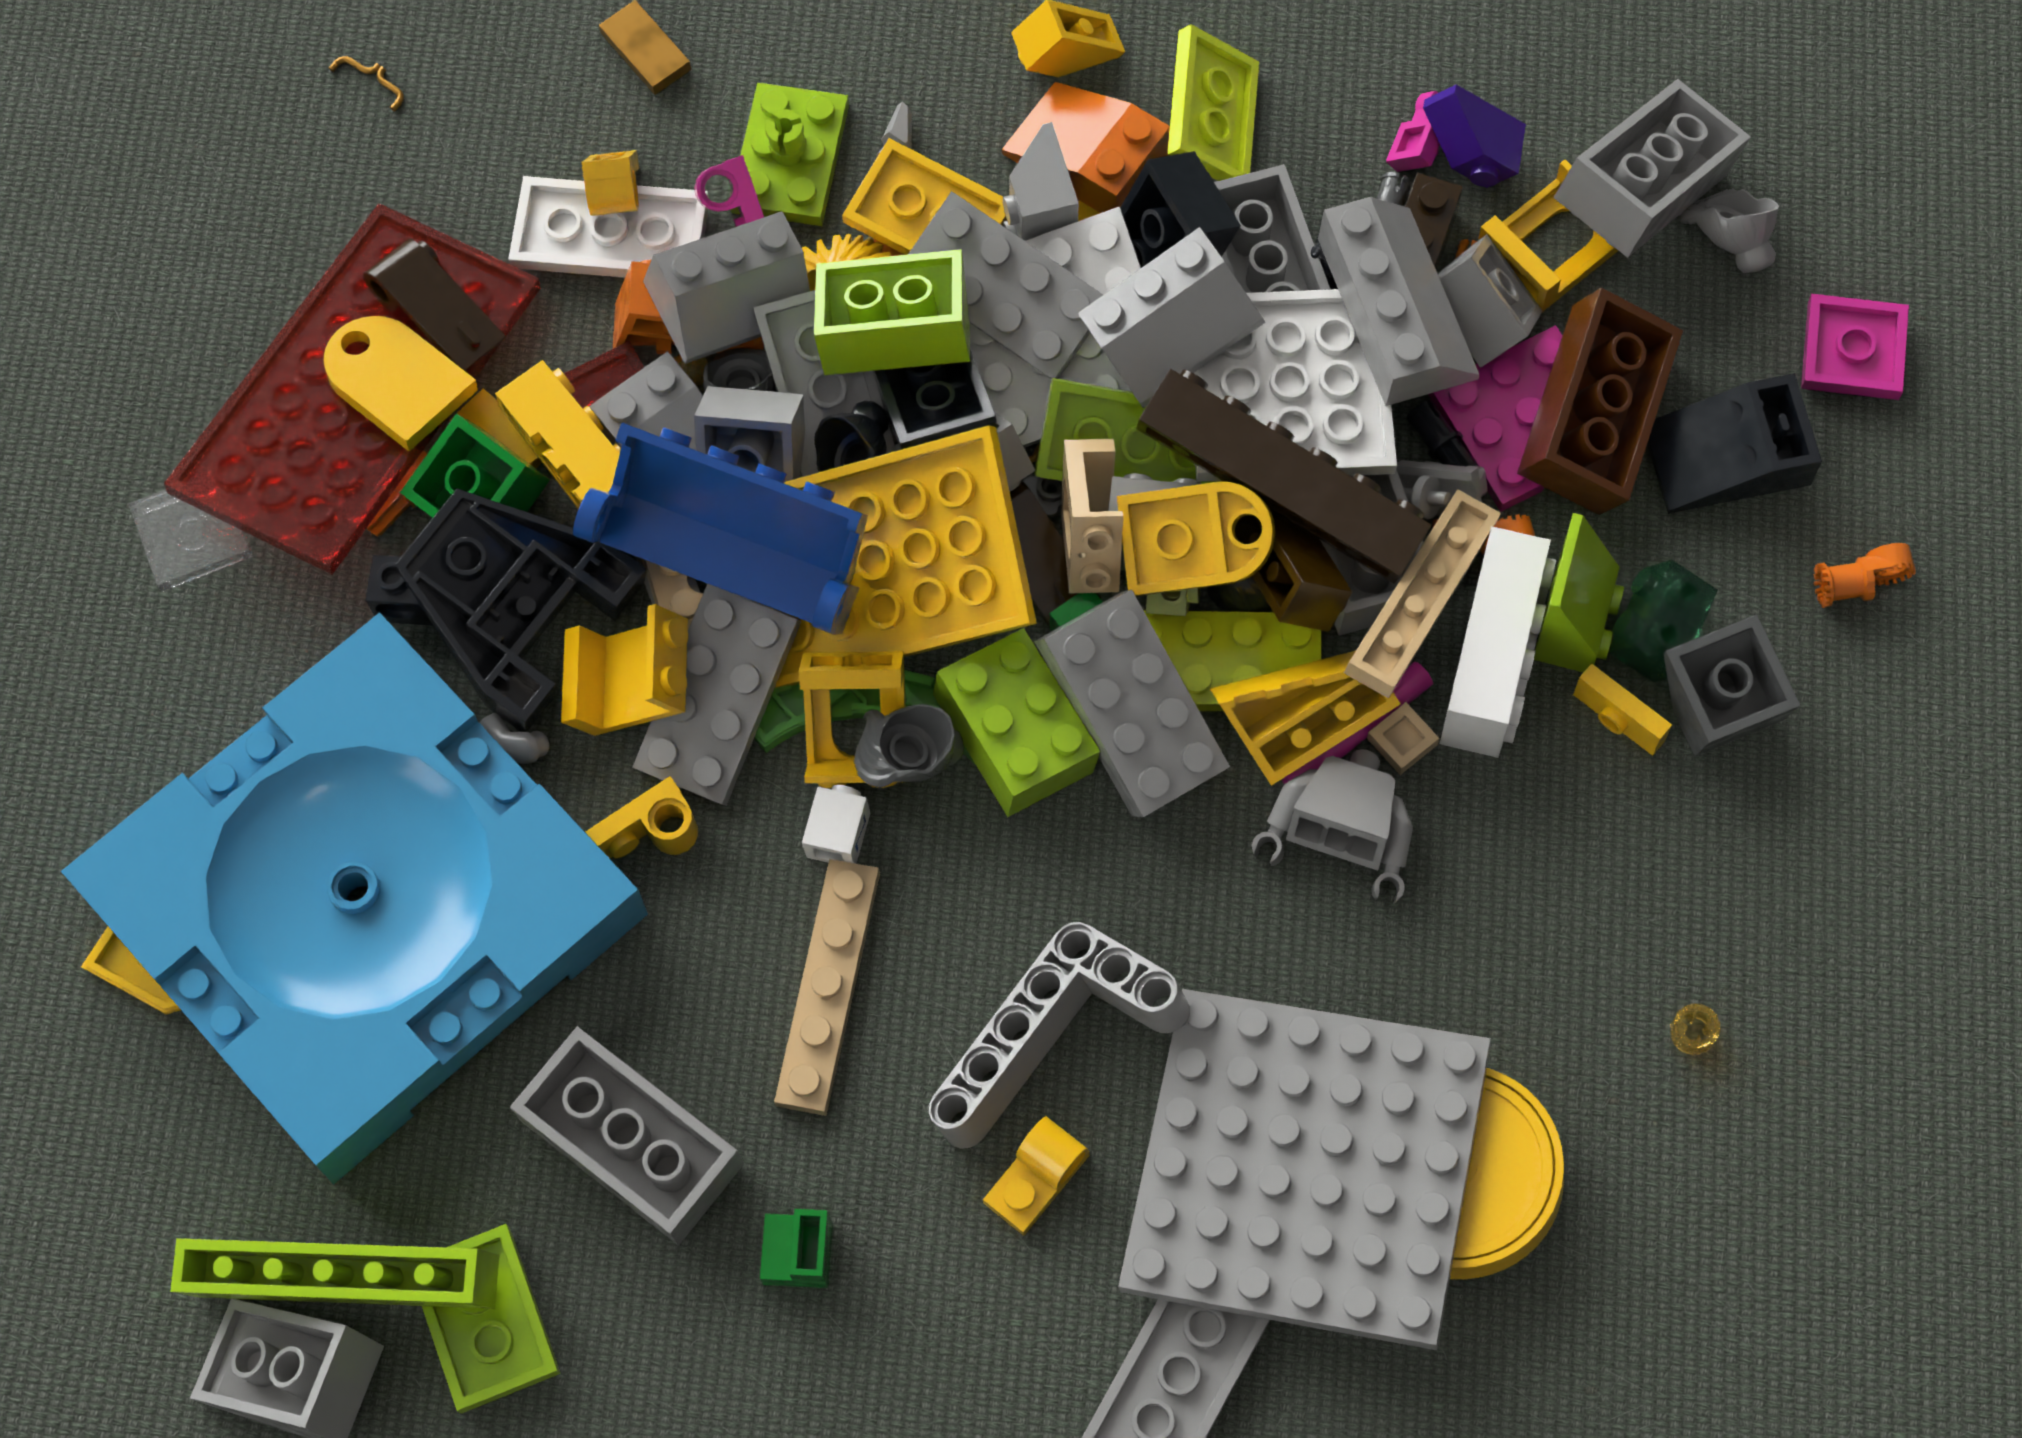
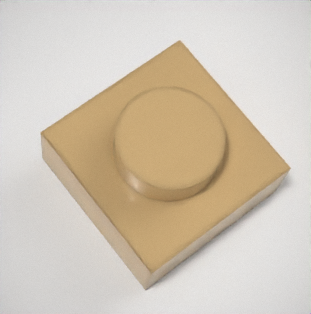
[1367,702,1440,775]

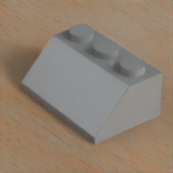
[643,211,810,364]
[1078,227,1266,408]

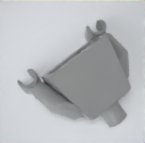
[1252,749,1413,904]

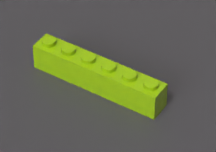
[170,1238,500,1309]

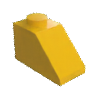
[1011,0,1125,77]

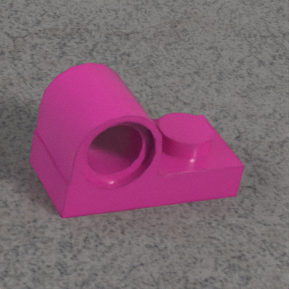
[694,155,764,227]

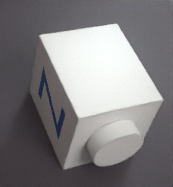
[802,785,870,863]

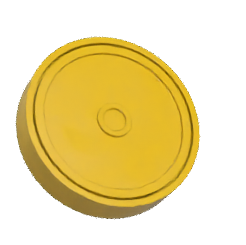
[1450,1068,1564,1279]

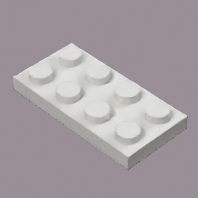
[508,176,710,278]

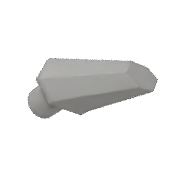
[876,102,912,158]

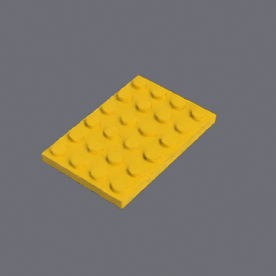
[741,425,1037,688]

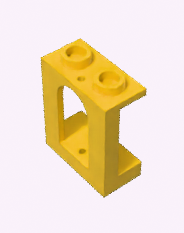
[1478,159,1619,312]
[799,651,906,788]

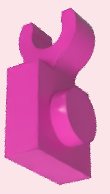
[1386,91,1440,172]

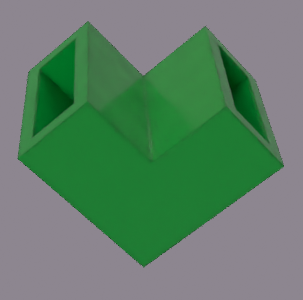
[760,1209,833,1288]

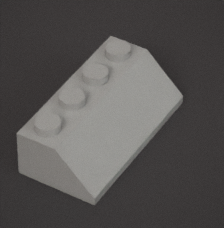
[1318,197,1479,406]

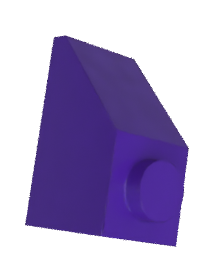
[1423,84,1526,188]

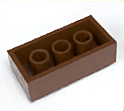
[1517,287,1683,515]

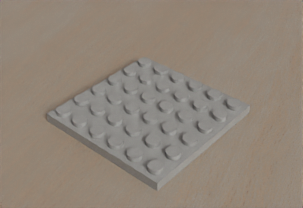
[1118,989,1491,1350]

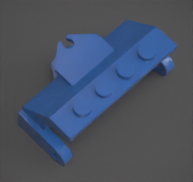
[573,422,868,634]

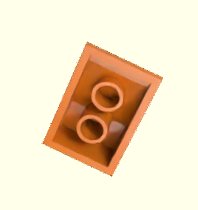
[1002,82,1170,213]

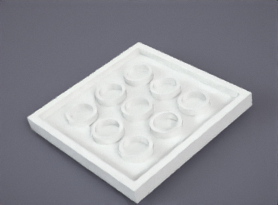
[970,207,1141,448]
[1194,289,1397,482]

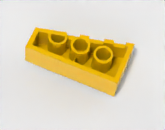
[495,360,621,509]

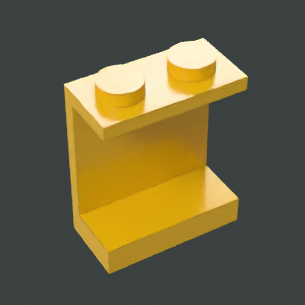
[561,604,688,736]

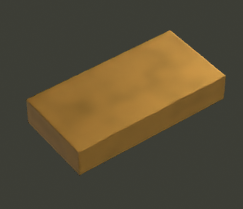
[599,0,692,95]

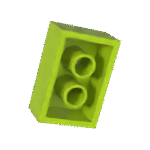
[933,628,1100,817]

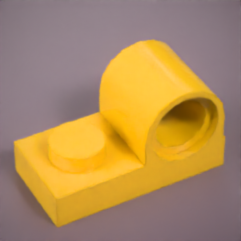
[581,150,639,216]
[585,776,698,859]
[983,1116,1090,1236]

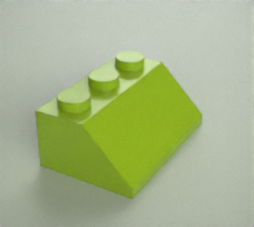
[814,249,970,375]

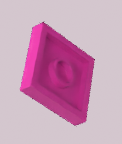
[1801,294,1909,400]

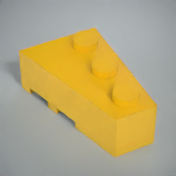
[1210,650,1401,786]

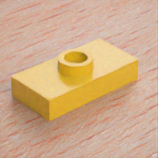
[1573,663,1672,756]

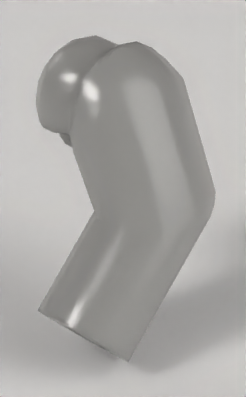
[479,713,549,764]

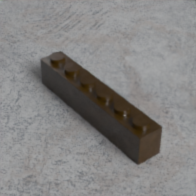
[1136,368,1431,584]

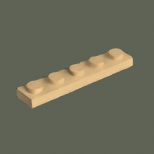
[1344,489,1501,698]
[774,859,880,1116]

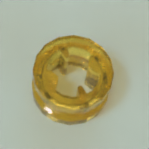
[1670,1004,1720,1055]

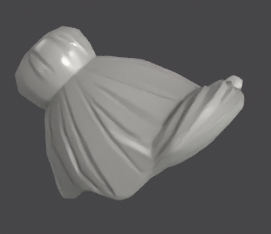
[1679,188,1779,273]

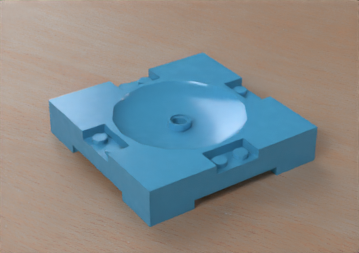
[61,612,648,1185]

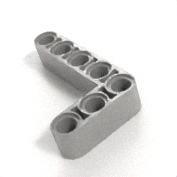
[929,922,1190,1149]

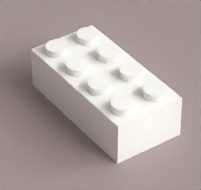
[1440,526,1556,758]

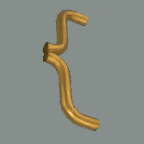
[328,56,404,112]

